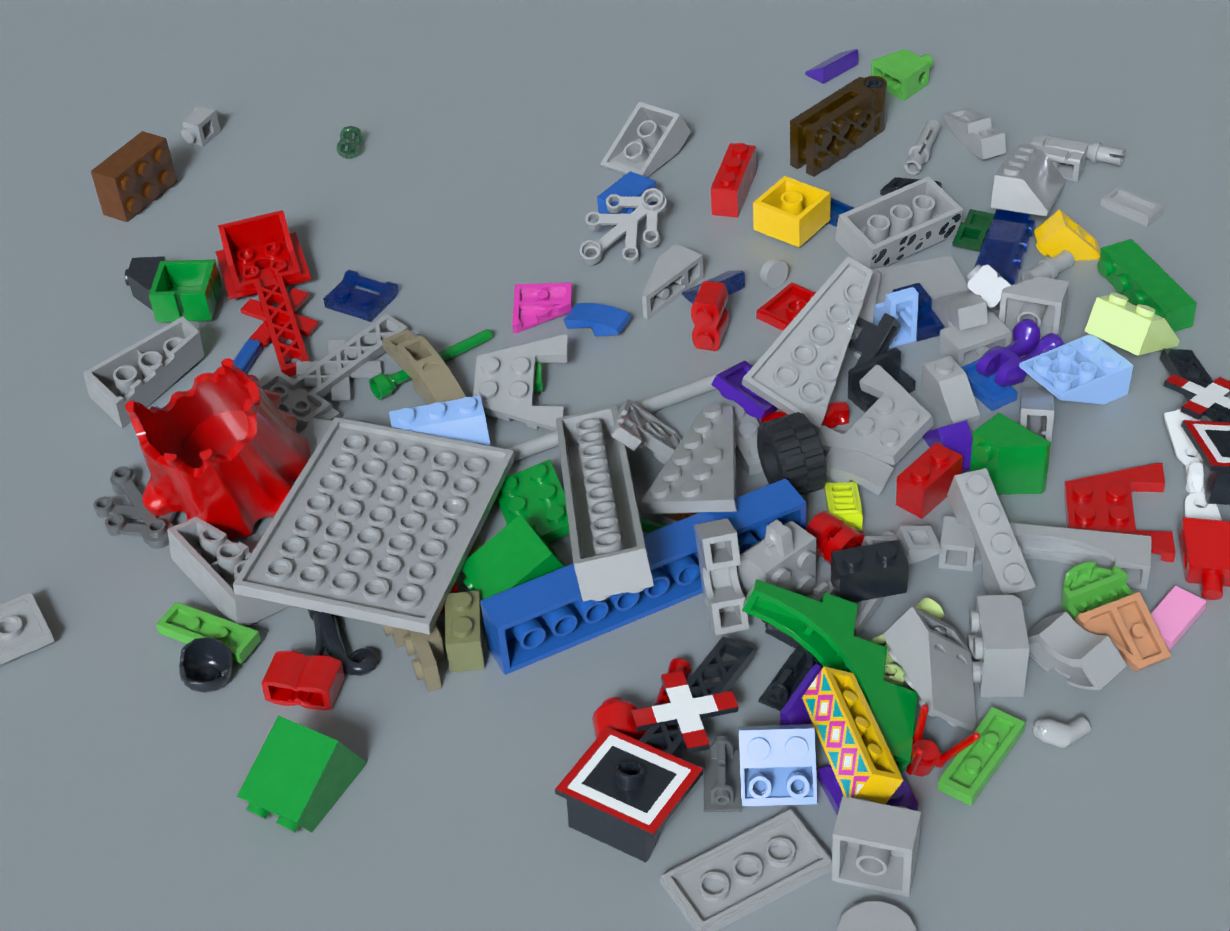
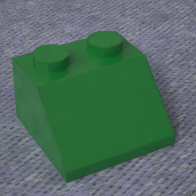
[970,413,1051,495]

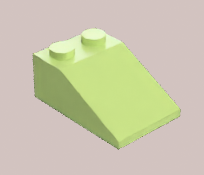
[1085,292,1180,356]

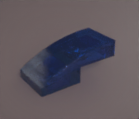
[892,283,944,342]

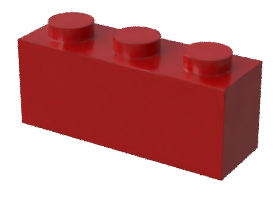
[711,143,756,218]

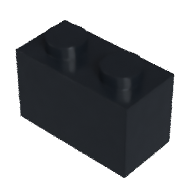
[831,540,908,602]

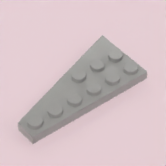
[640,404,737,514]

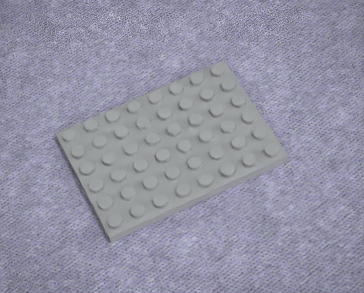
[233,417,514,635]

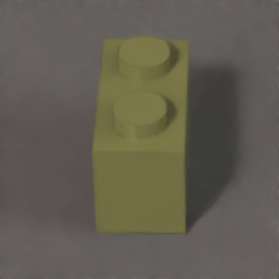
[445,590,485,673]

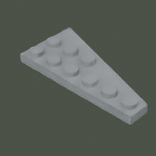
[742,256,873,434]

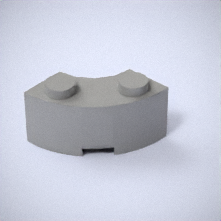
[1027,612,1127,690]

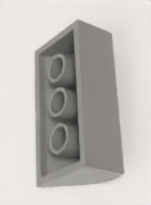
[990,144,1066,216]

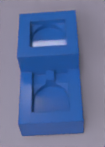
[563,303,632,337]

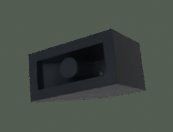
[125,256,166,311]

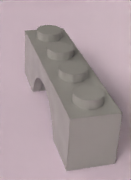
[947,468,1036,606]

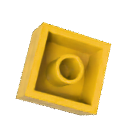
[753,176,831,247]

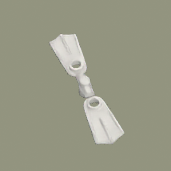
[1164,409,1222,521]

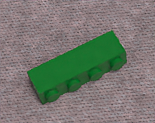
[1098,239,1197,332]

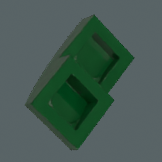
[952,209,997,252]

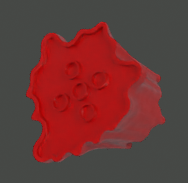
[125,358,311,541]

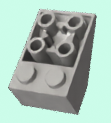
[883,606,977,732]

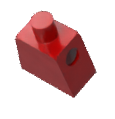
[1178,517,1230,600]

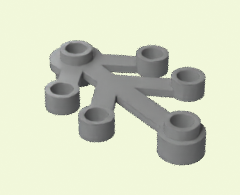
[579,188,667,265]

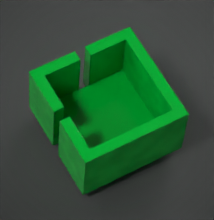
[149,259,222,323]

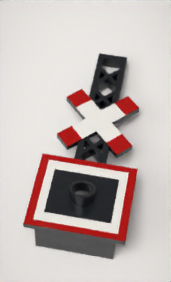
[1160,348,1230,505]
[555,637,754,863]

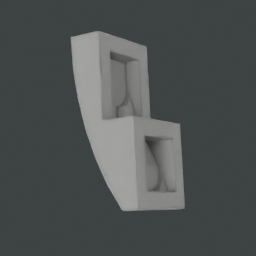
[825,447,894,496]
[861,526,942,565]

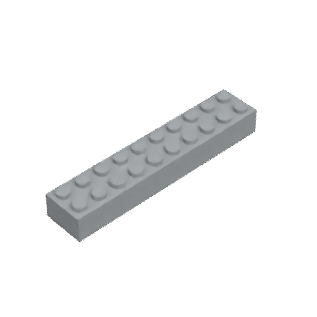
[556,405,654,602]

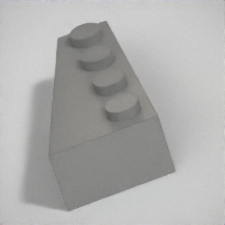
[83,316,204,429]
[167,516,290,627]

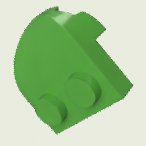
[1061,562,1134,623]

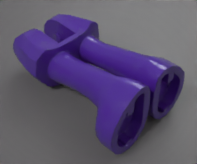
[976,319,1064,387]

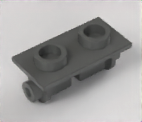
[704,736,742,812]

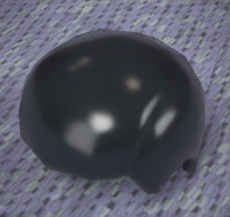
[179,637,232,693]

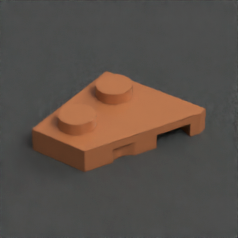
[1075,592,1171,672]

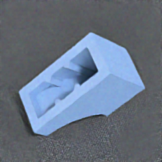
[874,287,919,348]

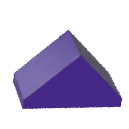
[922,420,973,473]

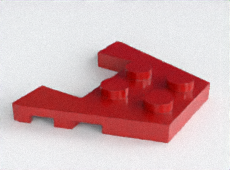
[1064,463,1176,563]

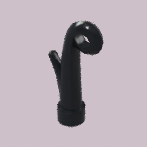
[307,609,378,676]

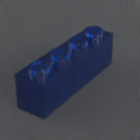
[974,209,1036,285]

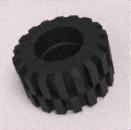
[757,412,826,496]

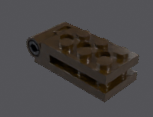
[790,76,887,177]

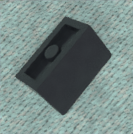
[848,347,916,413]

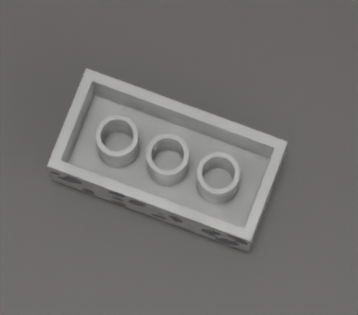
[835,176,963,270]

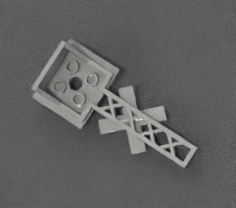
[259,314,408,436]

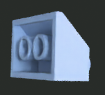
[389,395,491,446]

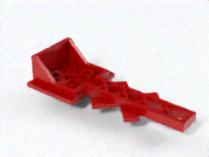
[215,210,319,377]

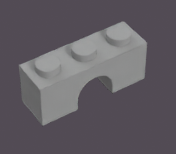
[694,518,749,636]

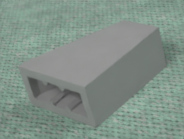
[1018,387,1055,472]

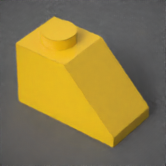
[1034,209,1101,261]

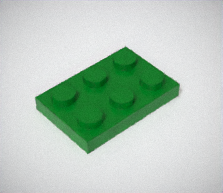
[496,459,570,543]

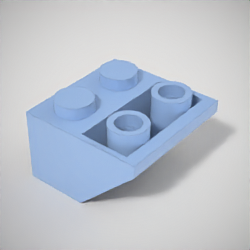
[739,724,817,806]

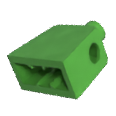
[871,49,934,101]

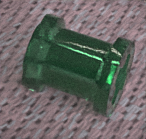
[336,126,363,159]

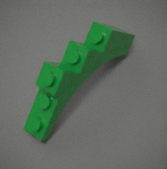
[742,579,917,774]

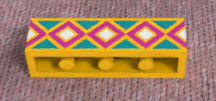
[802,666,904,804]

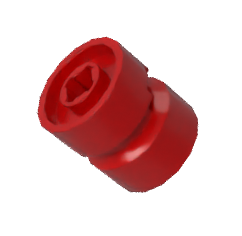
[805,511,865,565]

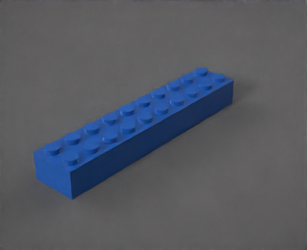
[480,478,806,675]

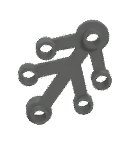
[93,466,177,549]

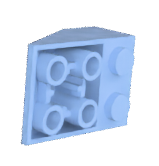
[1019,334,1134,405]

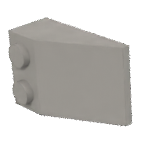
[600,101,691,177]

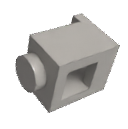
[181,105,221,147]

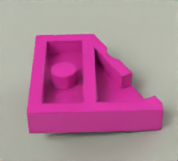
[512,282,573,333]

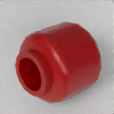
[592,697,643,740]

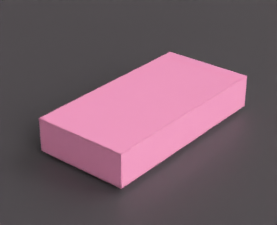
[1151,586,1207,650]

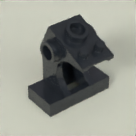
[848,313,901,366]

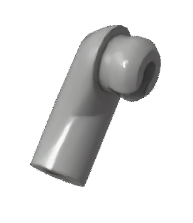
[1033,717,1091,748]

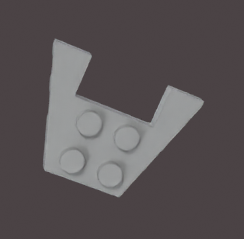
[473,334,568,432]
[818,364,934,465]
[611,399,682,464]

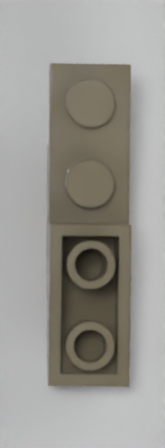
[382,329,466,404]
[382,624,446,692]

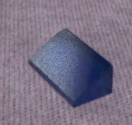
[682,270,745,304]

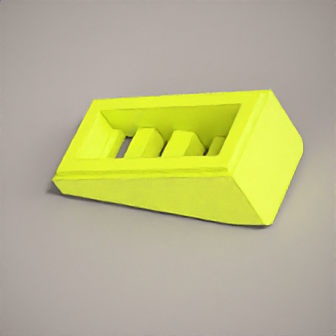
[824,482,863,532]

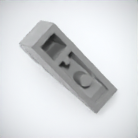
[642,243,704,320]

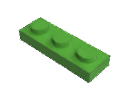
[156,602,261,664]
[937,707,1026,806]

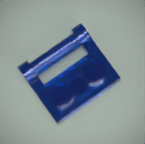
[323,270,399,322]

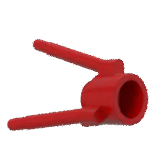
[906,704,980,777]

